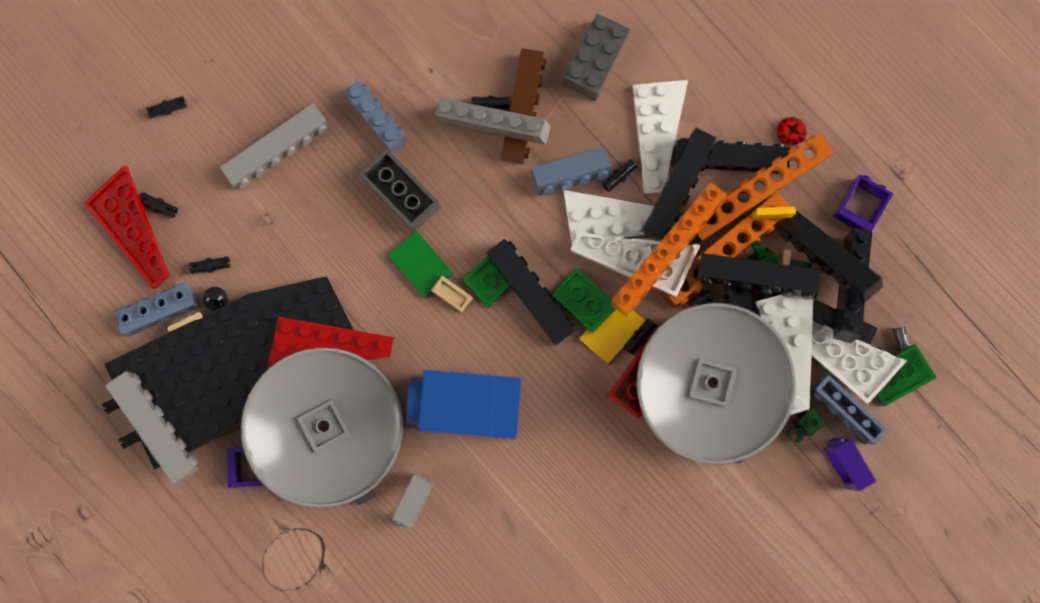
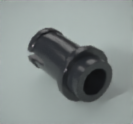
[688,289,714,307]

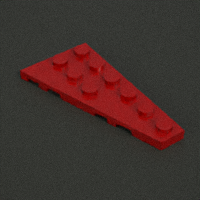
[84,165,170,289]
[267,317,394,370]

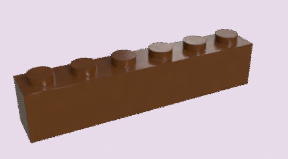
[501,48,546,164]

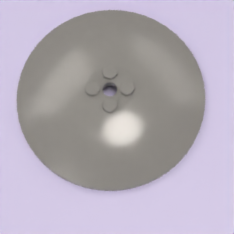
[637,303,796,464]
[241,348,403,507]

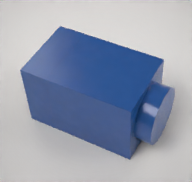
[407,370,521,439]

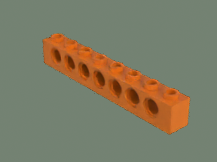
[697,133,834,242]
[611,183,727,318]
[660,192,791,308]

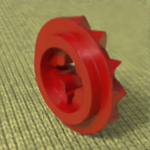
[777,116,808,146]

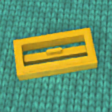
[752,207,796,219]

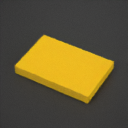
[579,310,645,364]

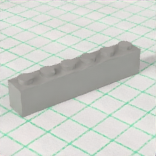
[435,98,551,145]
[220,103,330,190]
[105,372,199,484]

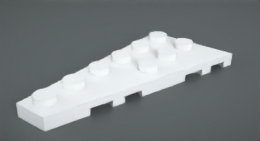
[632,80,688,195]
[563,190,682,245]
[570,233,700,298]
[755,295,813,415]
[811,321,907,404]

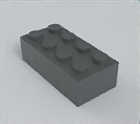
[563,13,630,101]
[359,149,441,233]

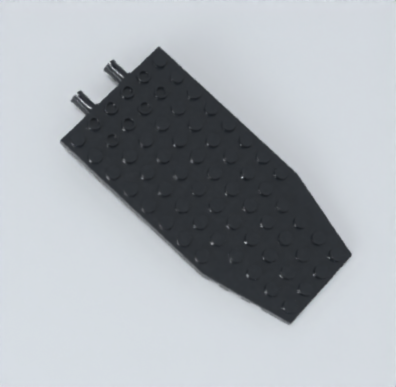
[102,276,354,470]

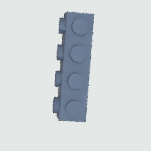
[343,80,407,154]
[532,147,611,196]
[114,283,200,337]
[810,375,888,445]

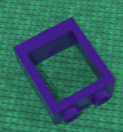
[832,174,893,232]
[823,437,876,491]
[227,447,264,488]

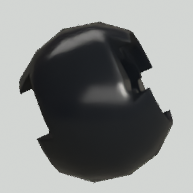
[203,287,228,311]

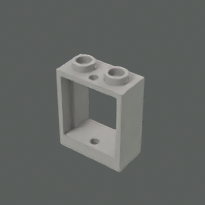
[392,473,435,529]

